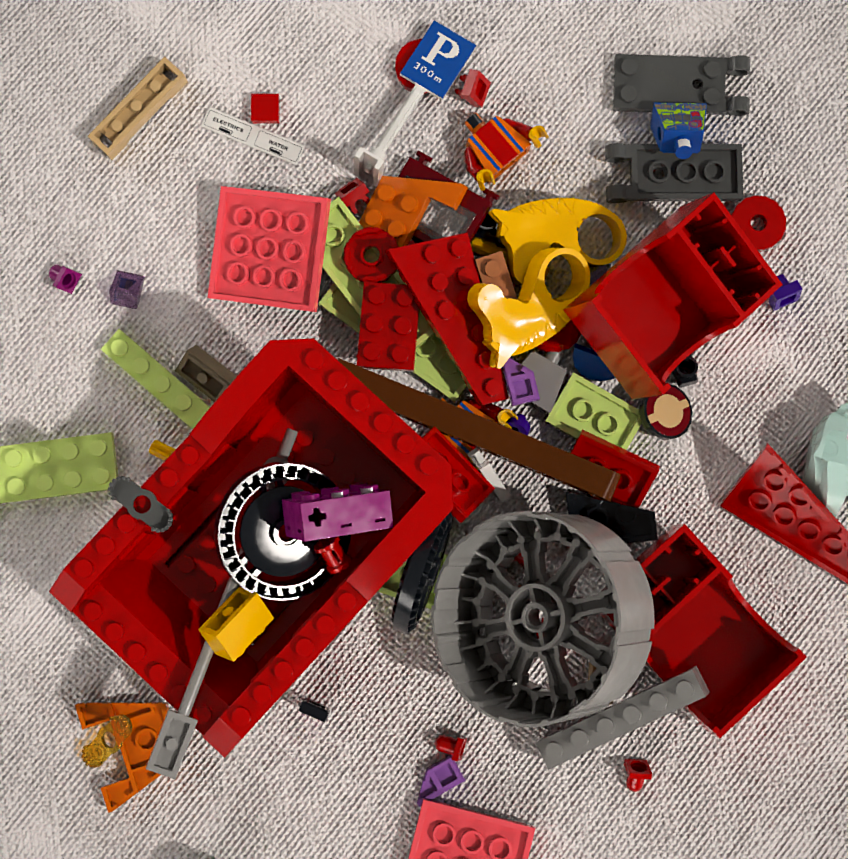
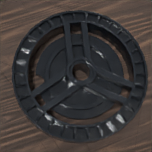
[214,461,351,601]
[391,512,454,635]

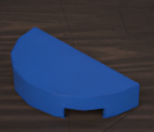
[572,343,615,381]

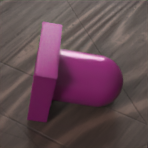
[49,265,82,294]

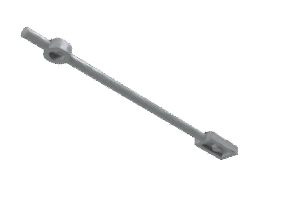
[146,428,298,779]

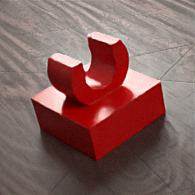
[455,69,491,108]
[334,177,370,214]

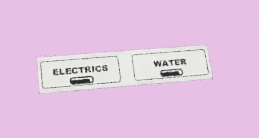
[201,107,305,166]

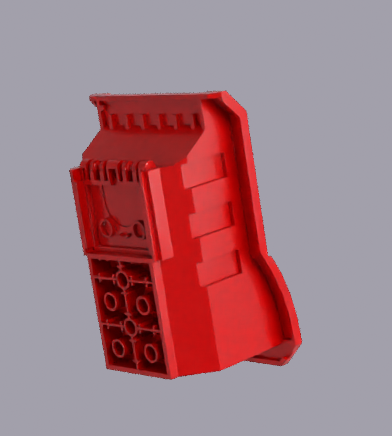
[49,338,453,758]

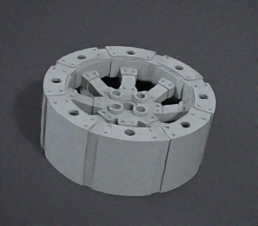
[431,511,654,727]

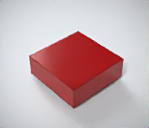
[251,94,280,124]

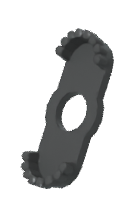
[108,476,173,533]

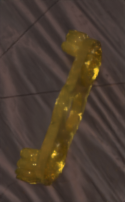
[81,714,132,768]

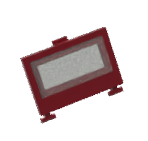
[398,151,500,243]

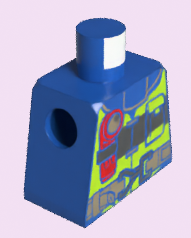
[650,102,707,159]

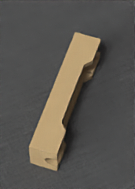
[88,56,188,160]

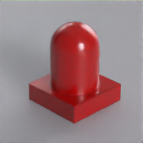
[434,735,467,762]
[624,759,652,792]

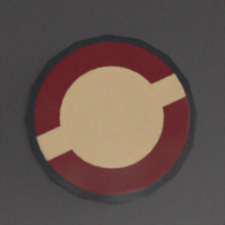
[639,384,692,440]

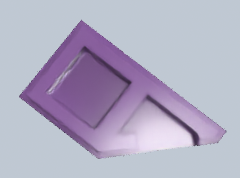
[502,358,540,407]
[417,755,465,807]

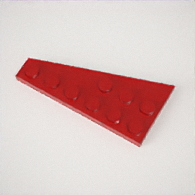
[385,232,509,406]
[720,443,848,584]

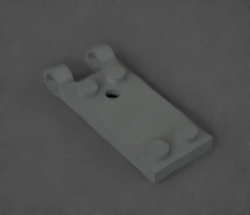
[613,54,751,116]
[605,143,743,203]

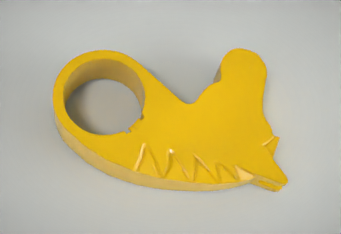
[488,198,627,286]
[467,247,590,369]

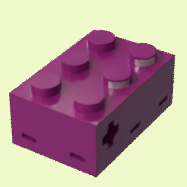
[282,483,394,542]

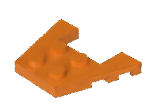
[359,176,468,247]
[75,702,169,813]

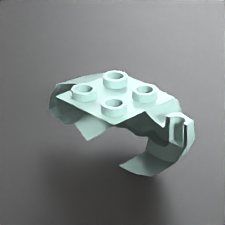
[803,402,848,518]

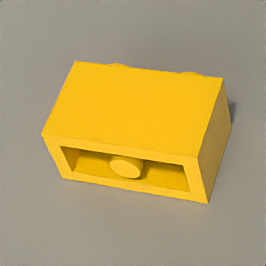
[198,587,274,662]

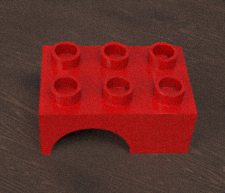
[563,192,783,400]
[597,524,807,739]

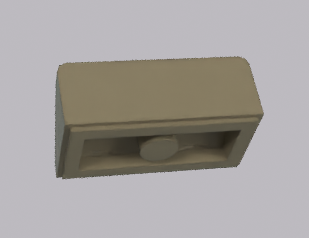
[175,345,237,402]

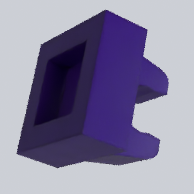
[769,274,803,311]

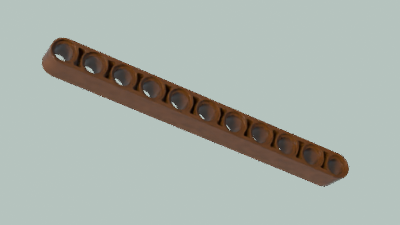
[335,357,621,502]

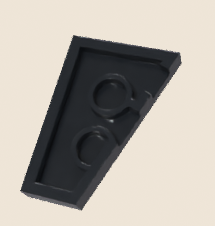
[566,492,658,543]

